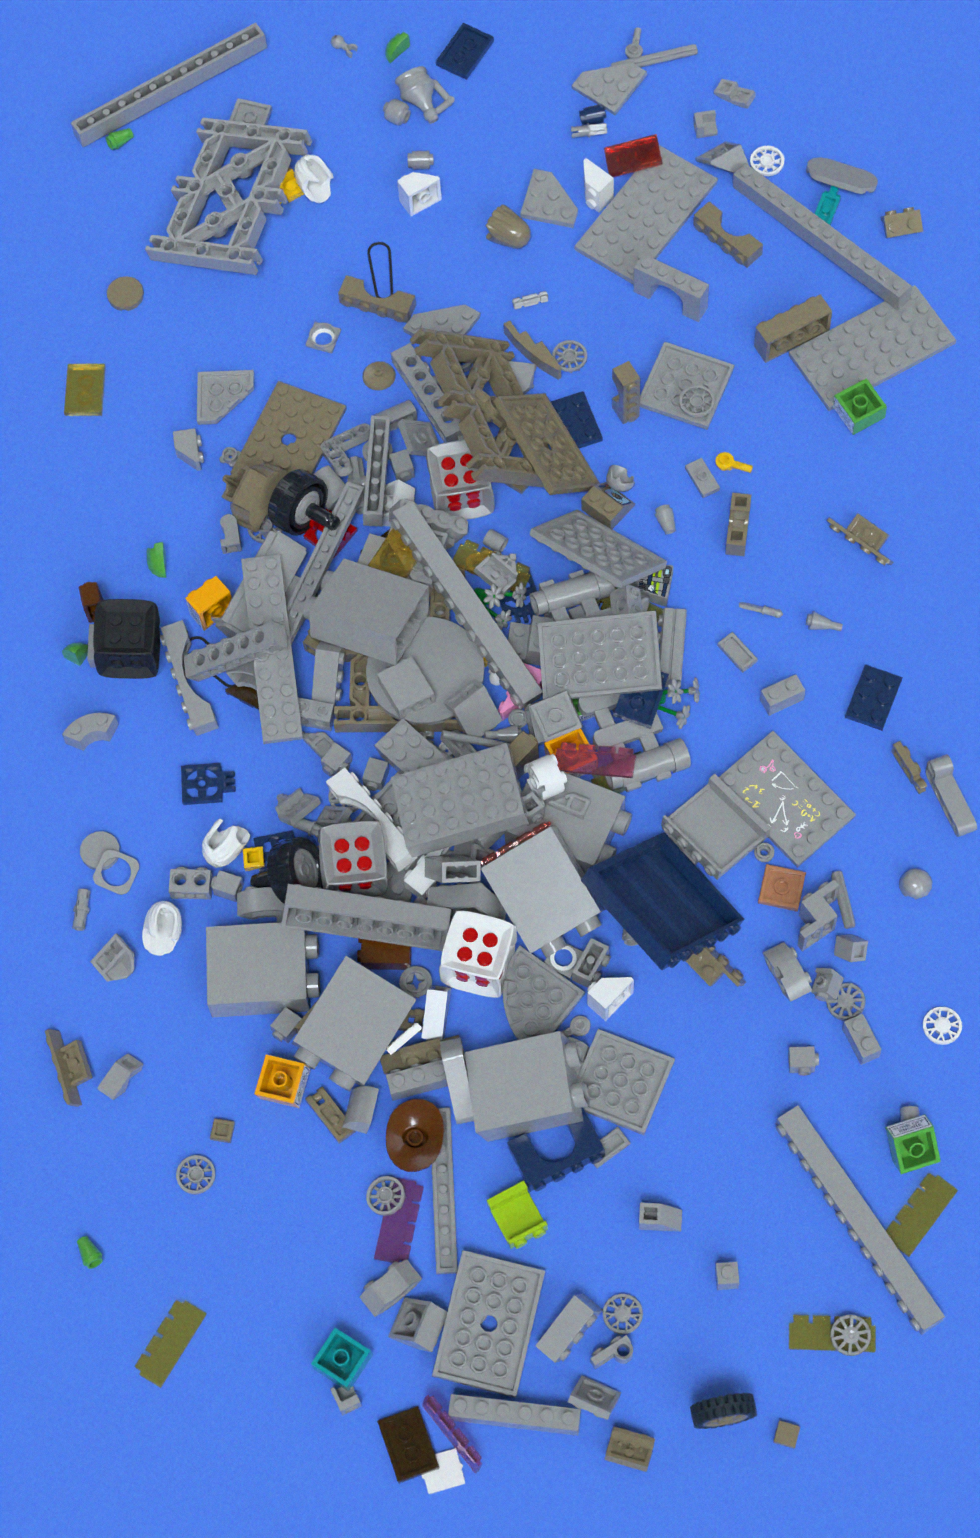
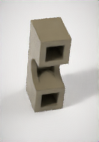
[725,493,751,556]

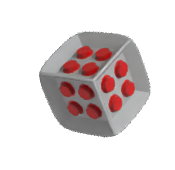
[426,439,495,520]
[318,821,388,897]

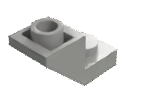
[98,1054,144,1100]

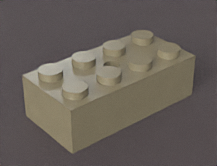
[754,294,832,363]

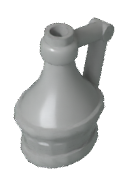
[395,66,454,124]

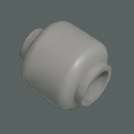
[383,99,411,126]

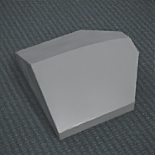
[90,934,134,982]

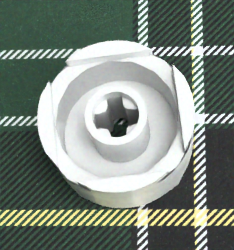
[524,754,567,801]

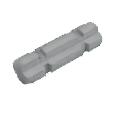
[512,291,548,309]

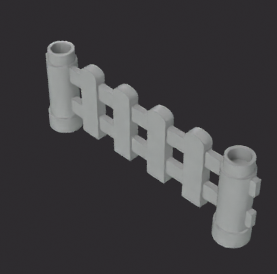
[530,570,691,792]

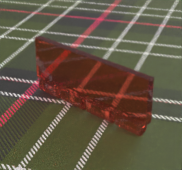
[481,821,552,866]

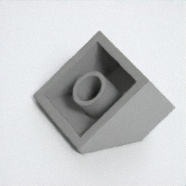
[388,1297,447,1352]

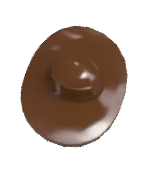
[386,1099,444,1172]

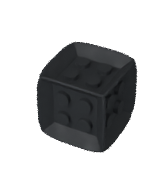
[93,599,160,679]

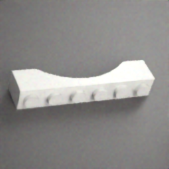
[326,768,418,872]
[404,846,452,899]

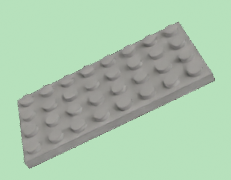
[575,144,718,285]
[789,285,956,411]

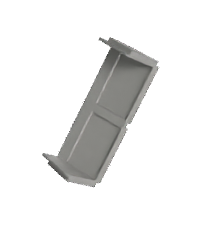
[211,530,307,638]

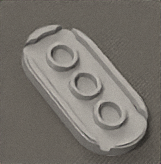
[806,158,878,194]

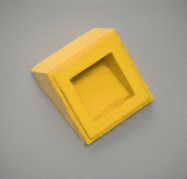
[243,847,264,871]

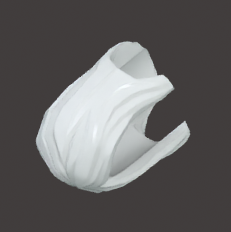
[294,155,333,203]
[202,819,250,868]
[142,901,182,956]

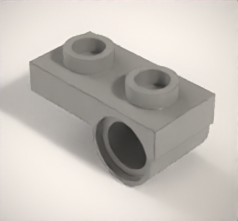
[590,1335,633,1370]

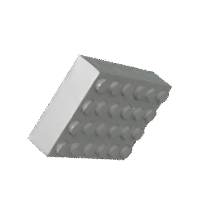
[391,743,529,858]

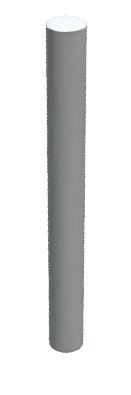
[441,730,511,747]

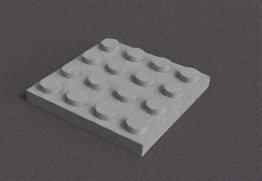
[640,341,735,430]
[577,1029,675,1135]

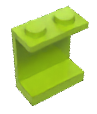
[486,1181,548,1249]

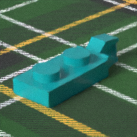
[815,186,841,226]

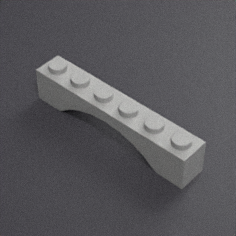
[160,620,219,736]

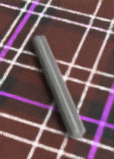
[611,44,698,68]

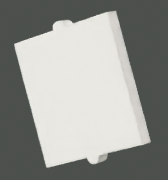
[422,1448,466,1494]

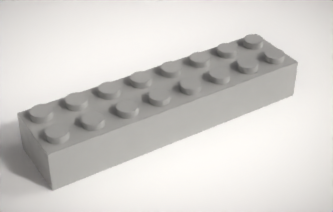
[374,719,507,851]
[281,884,451,951]

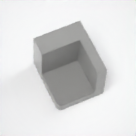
[693,110,718,138]
[834,934,868,962]
[330,1386,362,1416]

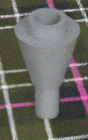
[806,611,843,632]
[484,725,521,743]

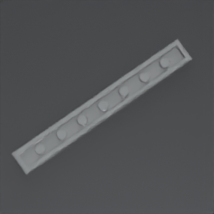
[432,1108,458,1275]

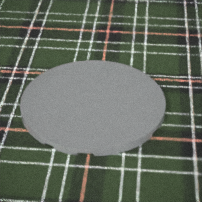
[366,617,484,725]

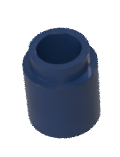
[579,104,606,125]

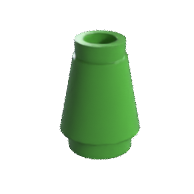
[105,128,134,150]
[77,1236,103,1269]

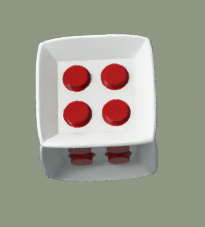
[439,911,517,998]

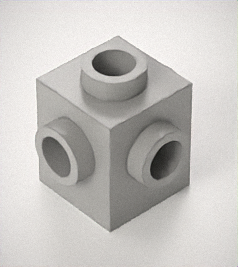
[523,791,546,826]

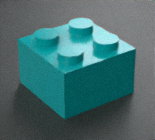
[311,1328,373,1392]

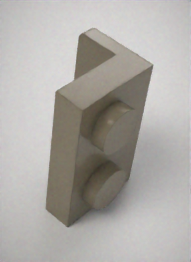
[881,207,923,238]
[605,1427,655,1472]

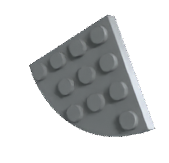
[503,945,585,1040]

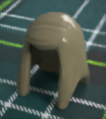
[486,204,531,249]

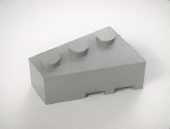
[312,641,346,706]
[536,1294,603,1363]

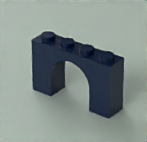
[507,1107,605,1192]

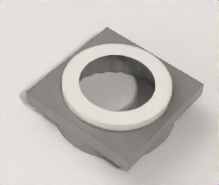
[306,322,341,354]
[544,944,583,979]

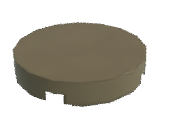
[107,276,144,311]

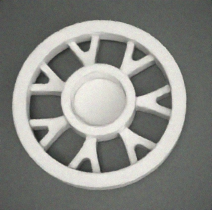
[750,146,784,177]
[923,1007,962,1045]

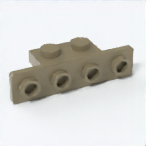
[827,513,894,566]
[686,945,746,986]
[45,1029,93,1107]
[380,1035,460,1074]

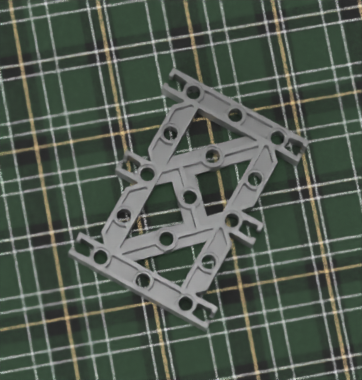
[145,117,312,275]

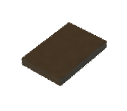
[377,1406,440,1484]

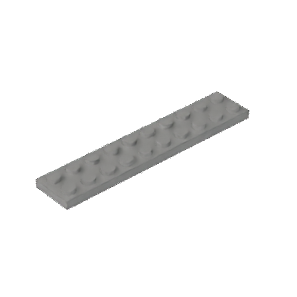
[241,554,303,744]

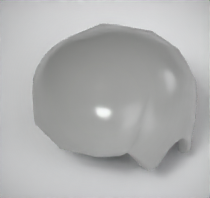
[606,465,635,492]
[899,868,932,899]

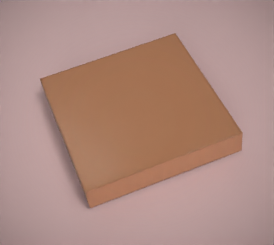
[758,864,806,912]

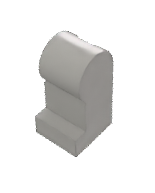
[220,514,242,554]

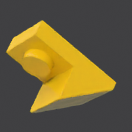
[283,168,304,203]

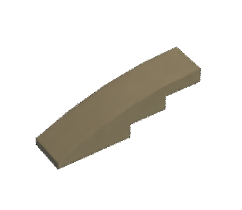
[504,320,561,380]

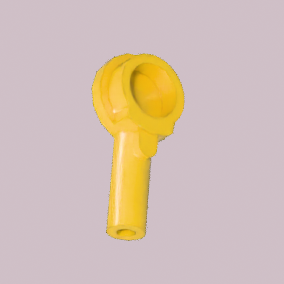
[715,452,753,473]

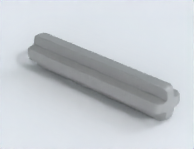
[831,871,856,929]

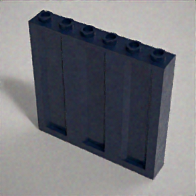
[581,832,745,970]

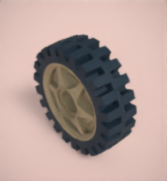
[690,1393,757,1429]

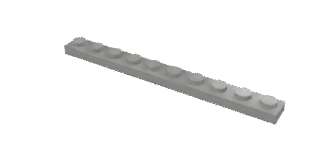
[286,482,365,645]

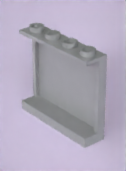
[661,774,771,880]

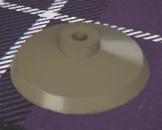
[362,361,396,390]

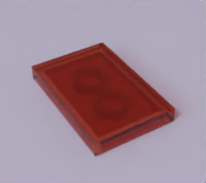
[604,134,663,177]

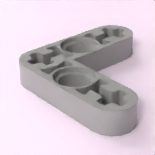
[320,424,370,477]

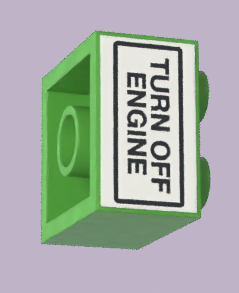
[833,378,887,435]
[886,1114,941,1174]

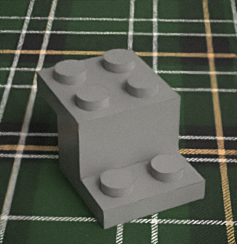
[508,615,553,666]
[797,880,839,952]

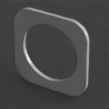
[93,849,139,895]

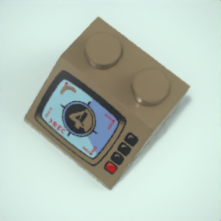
[581,482,635,529]

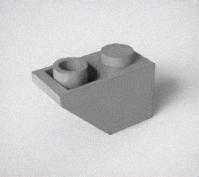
[173,428,204,471]
[639,1203,682,1232]

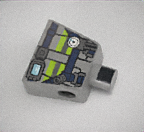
[629,565,673,607]

